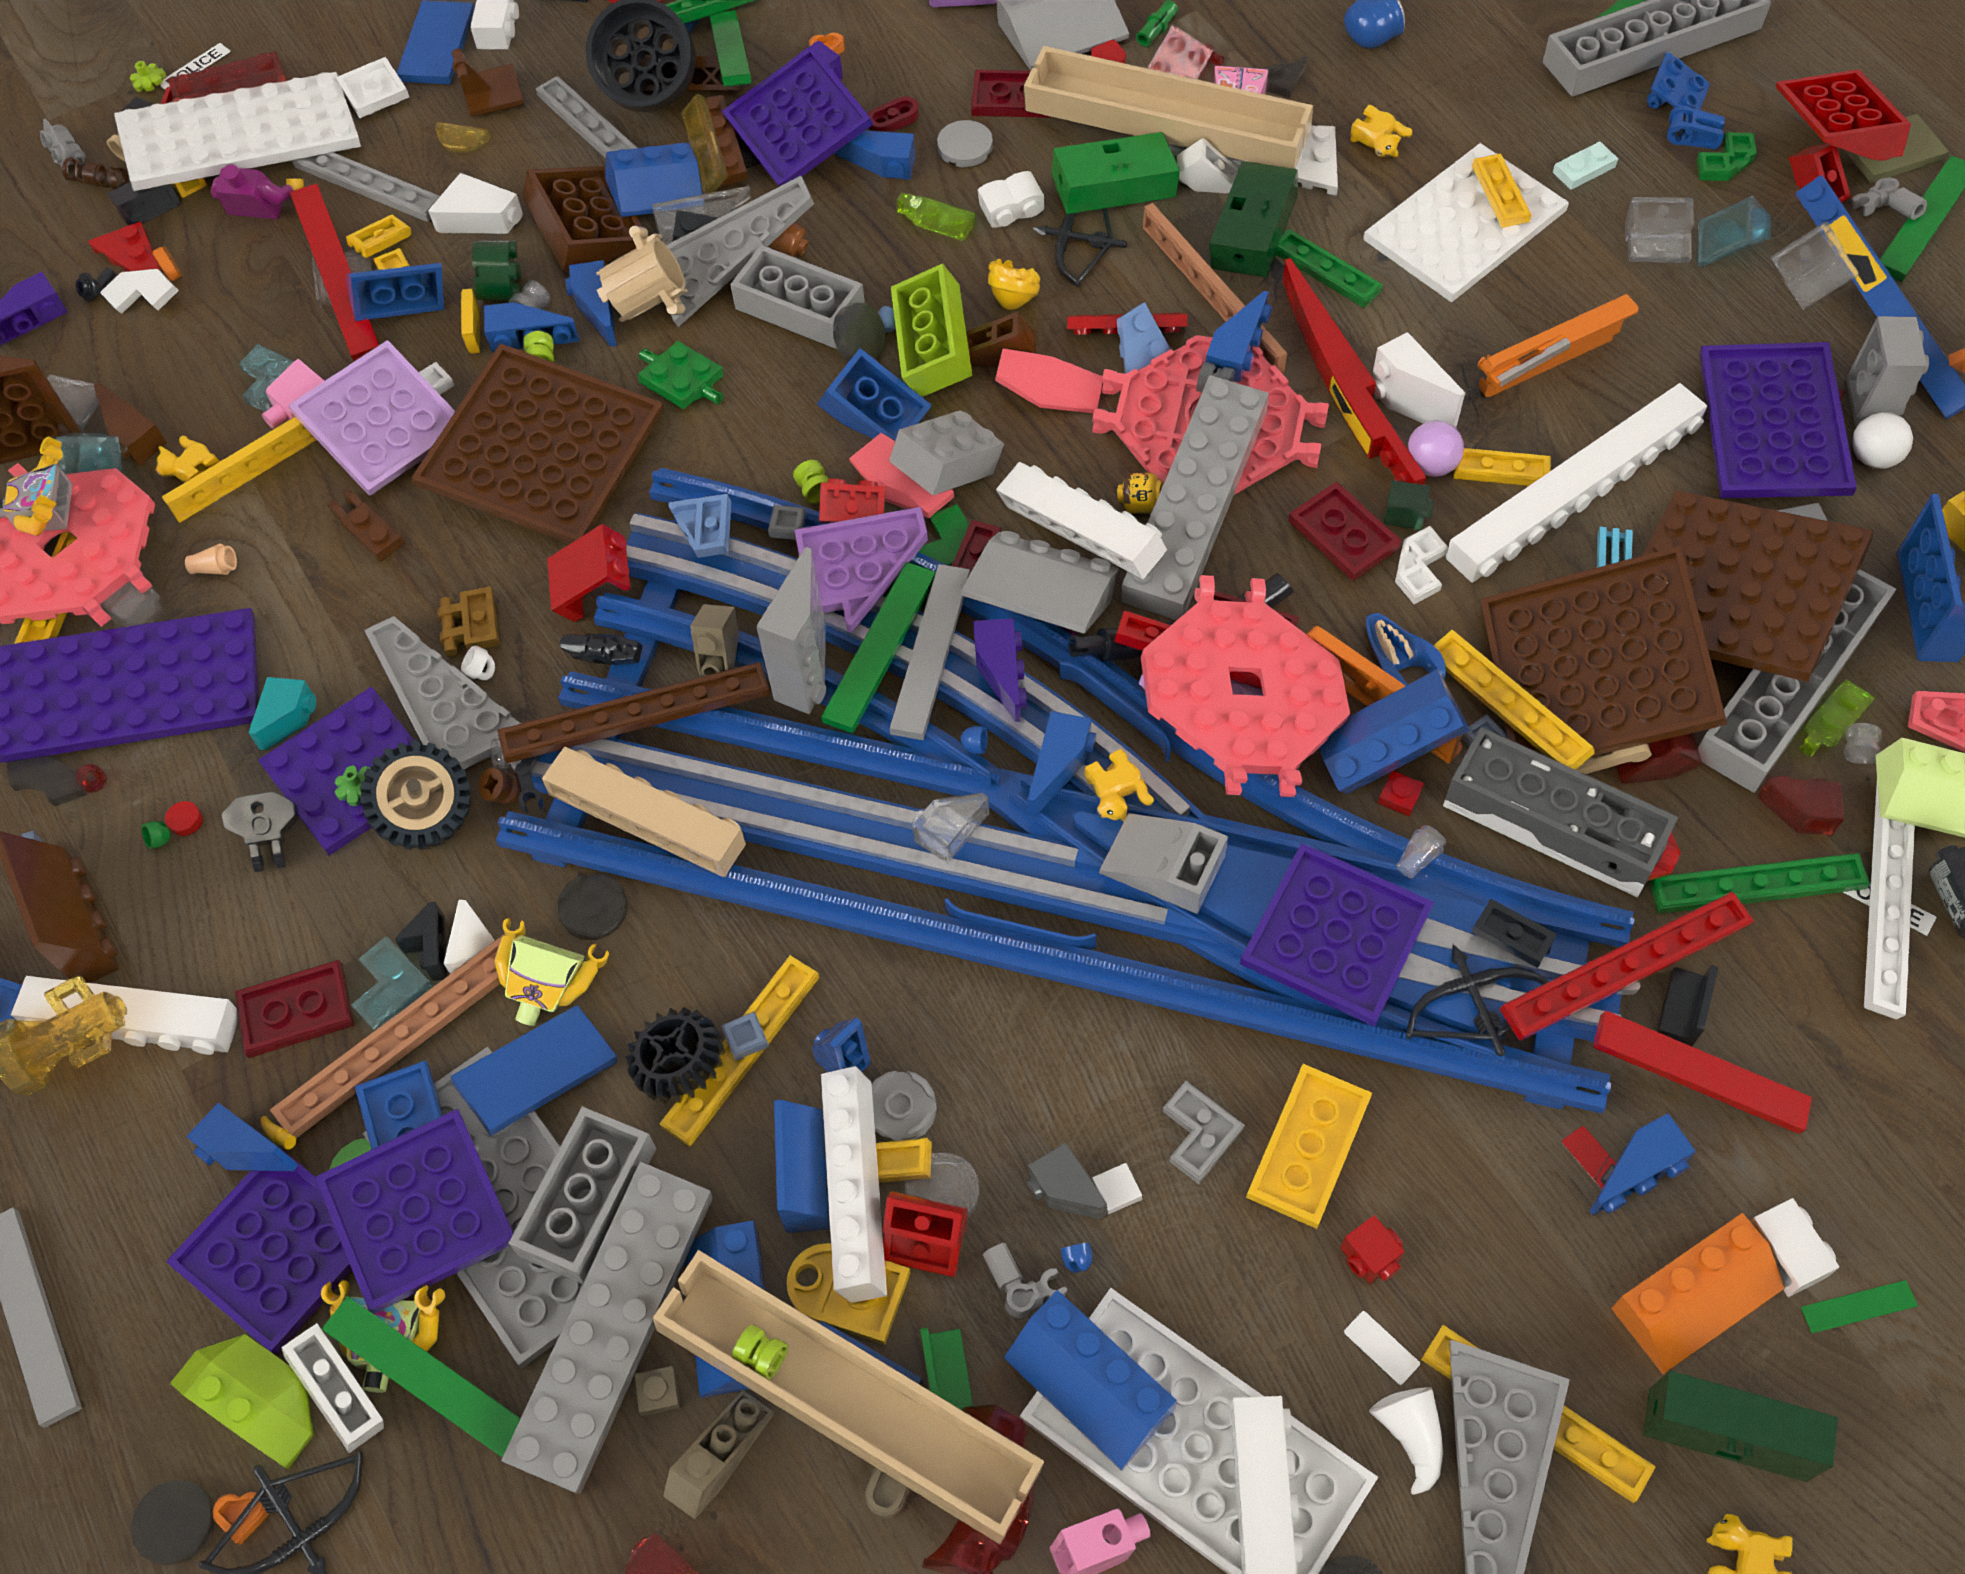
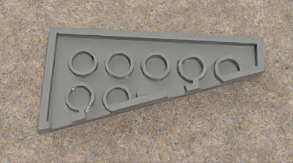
[666,176,814,327]
[364,616,521,769]
[1449,1340,1570,1574]

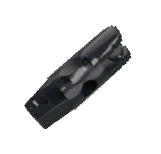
[559,633,643,665]

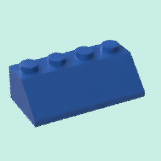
[1320,669,1470,794]
[685,1220,766,1398]
[1004,1290,1177,1471]

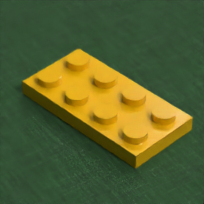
[1246,1064,1372,1229]

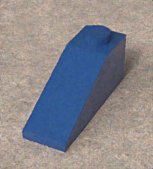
[833,131,915,179]
[565,260,616,346]
[1027,711,1096,817]
[812,1017,871,1072]
[186,1103,298,1171]

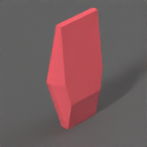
[995,349,1103,413]
[849,433,954,518]
[1908,691,1965,752]

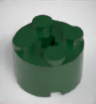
[472,241,521,301]

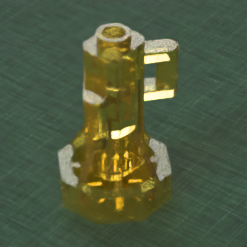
[0,975,127,1096]

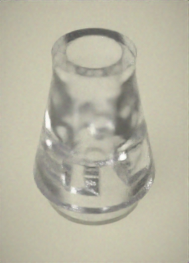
[1396,825,1446,879]

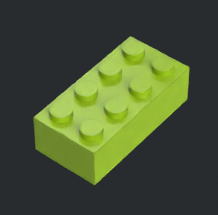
[891,263,973,397]

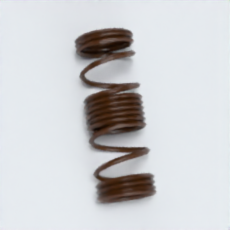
[62,158,129,190]

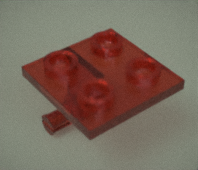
[1147,25,1225,80]

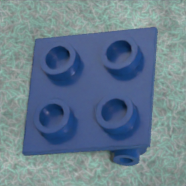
[1647,51,1710,116]

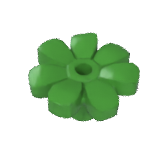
[335,765,370,806]

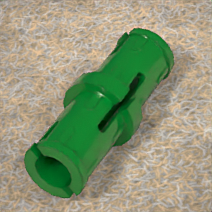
[1136,0,1178,47]

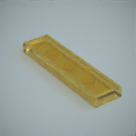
[681,94,728,195]

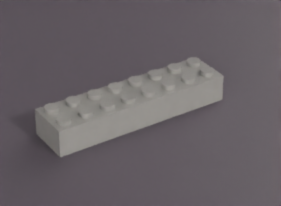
[1543,0,1771,97]
[1122,375,1269,620]
[1693,569,1896,793]
[501,1162,713,1495]

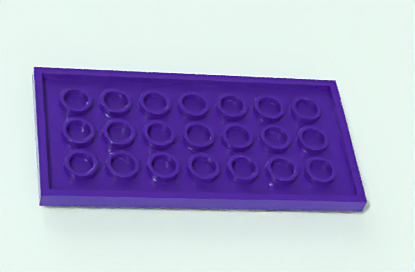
[0,608,259,763]

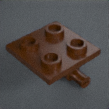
[452,49,524,117]

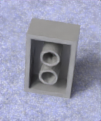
[1846,316,1929,427]
[889,410,1004,495]

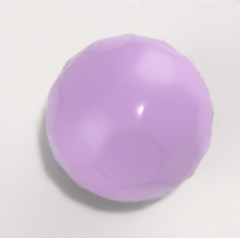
[1407,420,1464,477]

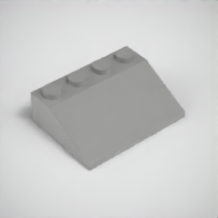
[997,0,1129,71]
[961,531,1119,633]
[756,547,826,714]

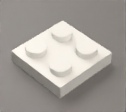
[336,57,409,118]

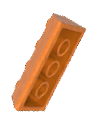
[1611,1213,1785,1375]

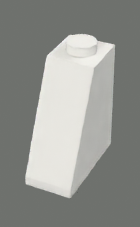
[428,173,523,234]

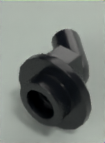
[76,267,116,302]

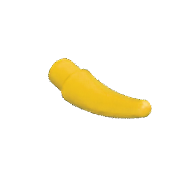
[260,1116,296,1150]

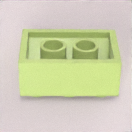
[1875,738,1965,838]

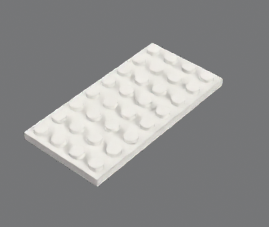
[114,72,361,191]
[1020,1288,1378,1574]

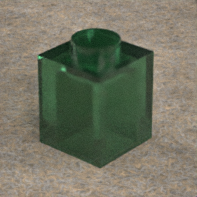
[1384,480,1434,530]

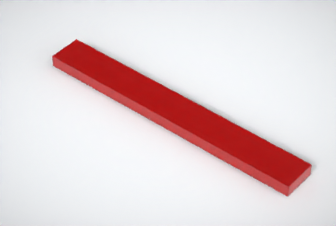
[290,183,379,362]
[1499,892,1754,1041]

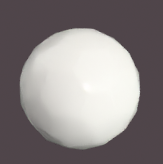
[1852,412,1913,469]

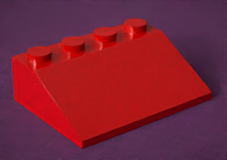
[1776,69,1911,161]

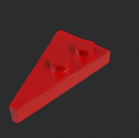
[88,221,163,273]

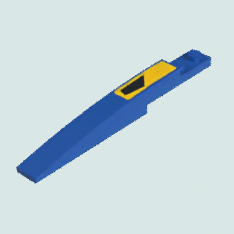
[1795,174,1965,419]

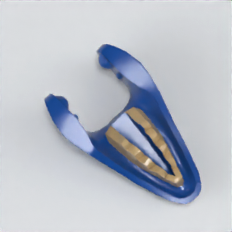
[1366,613,1446,686]

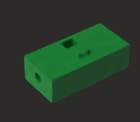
[1051,132,1180,214]

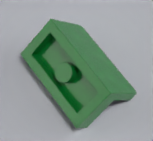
[920,1327,974,1412]

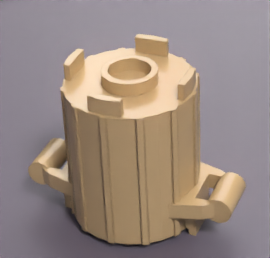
[596,226,688,322]

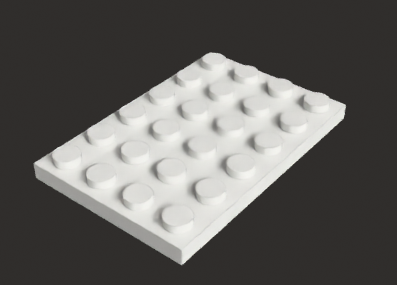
[1363,143,1569,303]

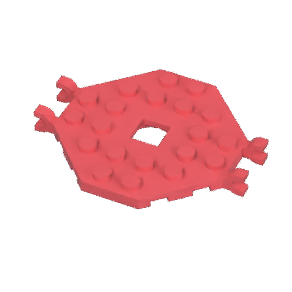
[1092,335,1329,495]
[0,463,155,627]
[1141,575,1350,797]

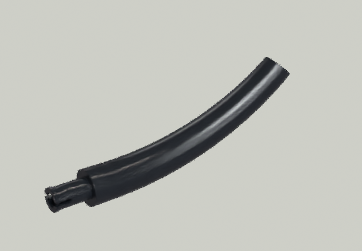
[1068,573,1294,661]

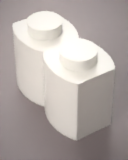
[978,171,1044,228]

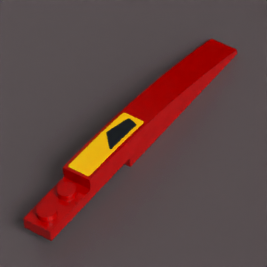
[1282,258,1426,500]

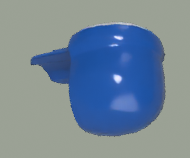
[1344,0,1405,49]

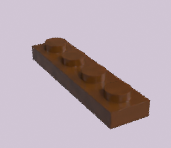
[696,95,748,186]

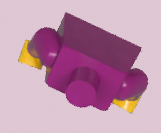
[211,164,304,219]

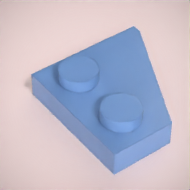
[1117,302,1170,374]
[669,494,731,558]

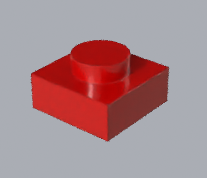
[1378,771,1424,817]

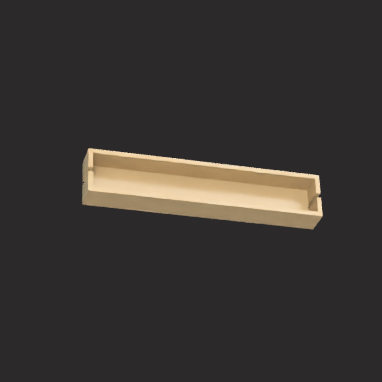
[1024,46,1313,169]
[653,1250,1044,1544]

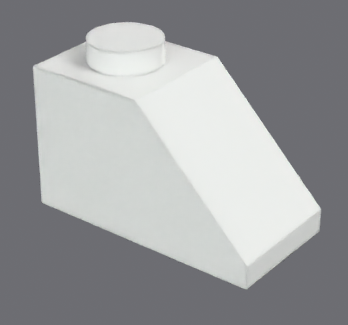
[1177,138,1239,193]

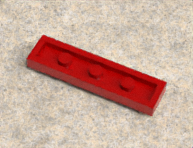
[1067,313,1187,335]

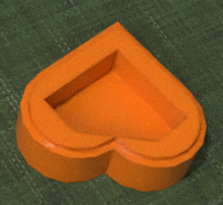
[809,33,845,55]
[152,246,182,281]
[212,1492,268,1545]

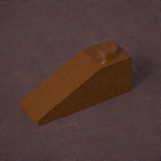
[966,312,1036,367]
[93,382,167,466]

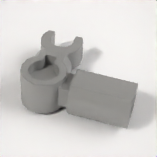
[1851,177,1927,220]
[983,1243,1067,1319]

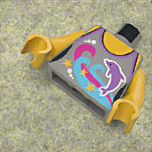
[0,437,73,536]

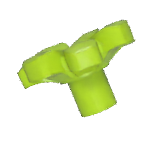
[130,61,166,92]

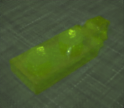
[896,192,976,241]
[1799,679,1875,758]

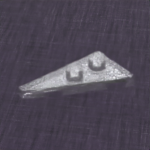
[652,186,751,245]

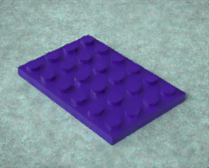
[1699,342,1857,498]

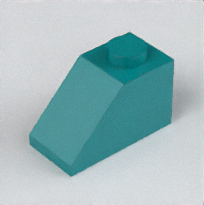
[248,677,316,750]

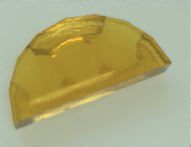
[435,122,490,152]

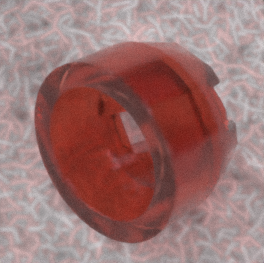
[76,764,107,793]

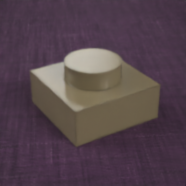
[634,1366,680,1416]

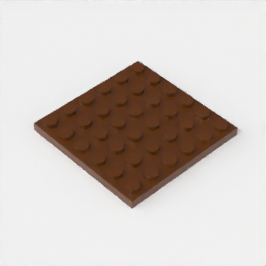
[411,343,664,544]
[1643,491,1874,682]
[1481,545,1727,757]

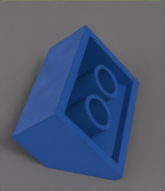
[605,143,704,217]
[346,263,444,321]
[774,1100,830,1233]

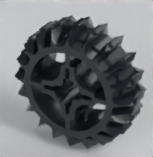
[625,1007,725,1104]

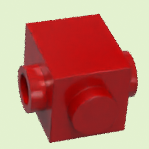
[1340,1215,1405,1284]

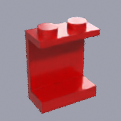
[547,524,630,623]

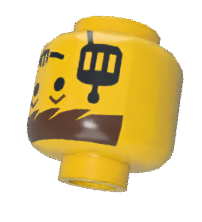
[1117,473,1164,514]

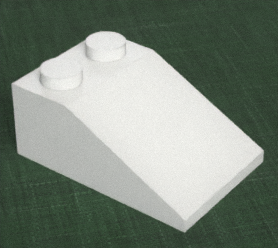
[1372,332,1465,428]

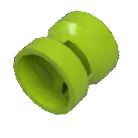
[523,331,554,363]
[793,459,829,504]
[732,1324,788,1380]

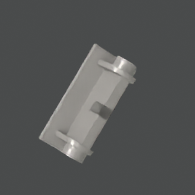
[40,118,85,173]

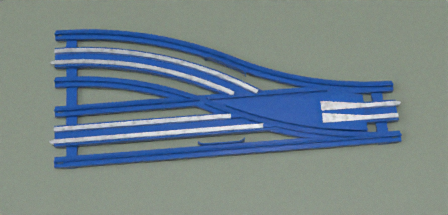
[496,468,1640,1114]

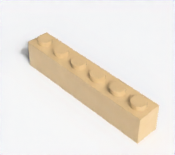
[542,746,746,877]

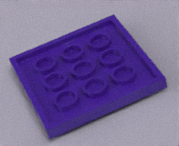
[722,45,873,187]
[258,687,414,856]
[1240,843,1434,1027]
[315,1109,514,1314]
[166,1148,352,1356]

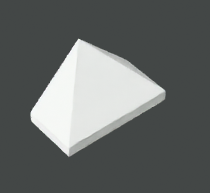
[444,900,495,974]

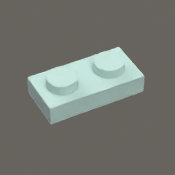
[1553,142,1618,190]

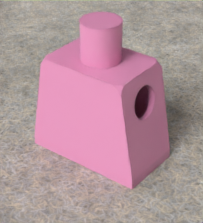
[262,359,324,429]
[1049,1509,1150,1574]

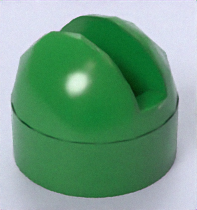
[141,821,171,850]

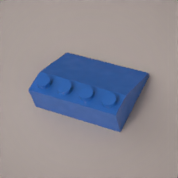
[1896,494,1965,662]

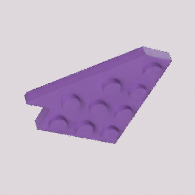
[795,507,928,632]

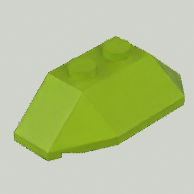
[170,1334,314,1469]

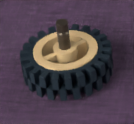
[360,741,471,850]

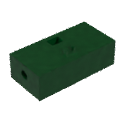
[1209,161,1298,277]
[1643,1370,1838,1482]

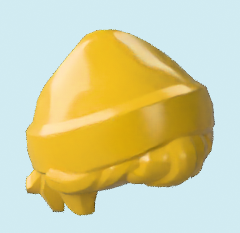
[988,259,1040,310]

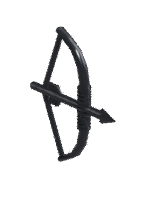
[1032,208,1127,288]
[1406,944,1550,1057]
[199,1451,363,1574]

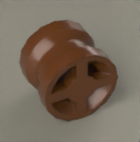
[478,767,522,805]

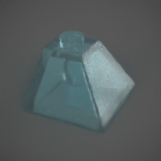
[1697,196,1771,268]
[56,433,123,474]

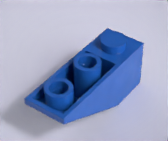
[1206,291,1272,382]
[484,302,580,352]
[1589,1113,1696,1215]

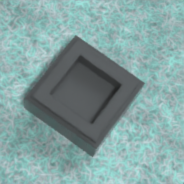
[768,505,806,540]

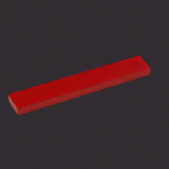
[1593,1011,1812,1134]

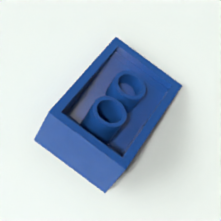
[817,348,932,441]

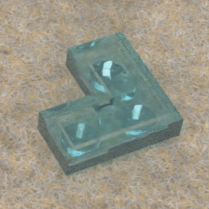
[239,344,294,412]
[351,936,433,1031]

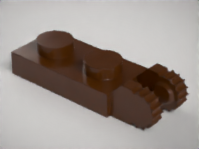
[327,488,405,562]

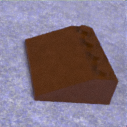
[522,166,642,272]
[0,355,88,464]
[0,831,118,983]

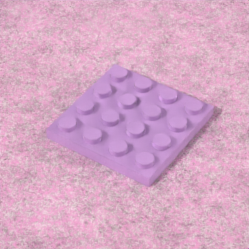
[289,340,455,496]

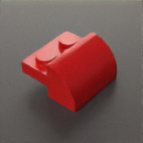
[882,1191,968,1277]

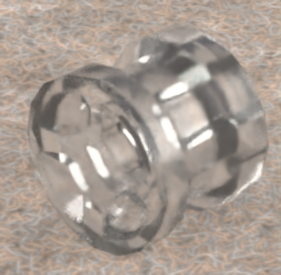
[1844,723,1882,764]

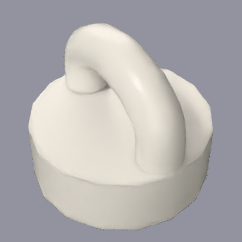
[461,645,495,681]

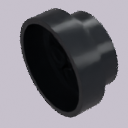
[586,0,696,112]

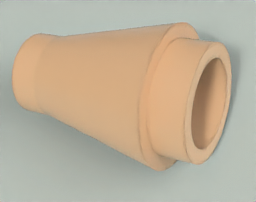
[185,544,237,575]

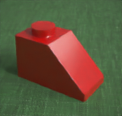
[1789,144,1851,203]

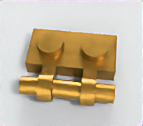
[437,586,500,656]

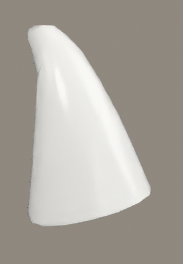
[1369,1387,1443,1495]

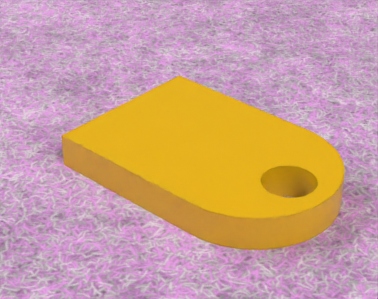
[787,1243,911,1345]

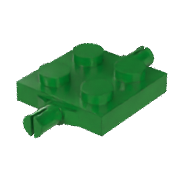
[638,341,724,410]

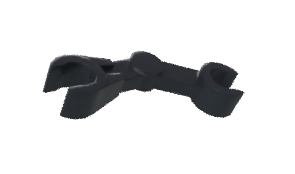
[515,754,544,813]

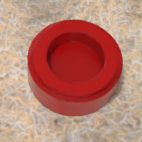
[165,801,203,836]

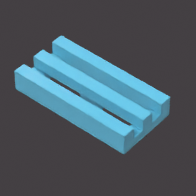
[1597,526,1633,567]

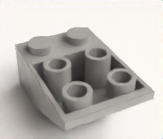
[1099,813,1228,914]

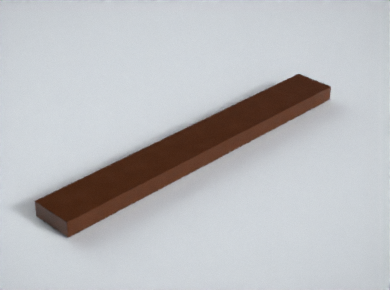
[497,662,770,764]

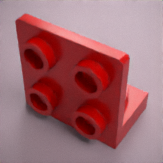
[819,479,885,524]

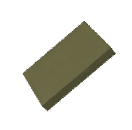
[1843,114,1949,183]

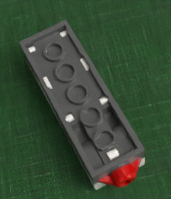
[1443,727,1681,898]

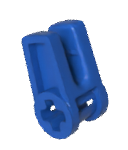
[1667,106,1725,149]

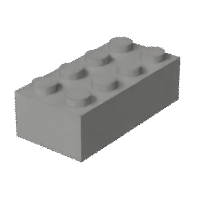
[730,245,865,349]
[508,1107,657,1284]

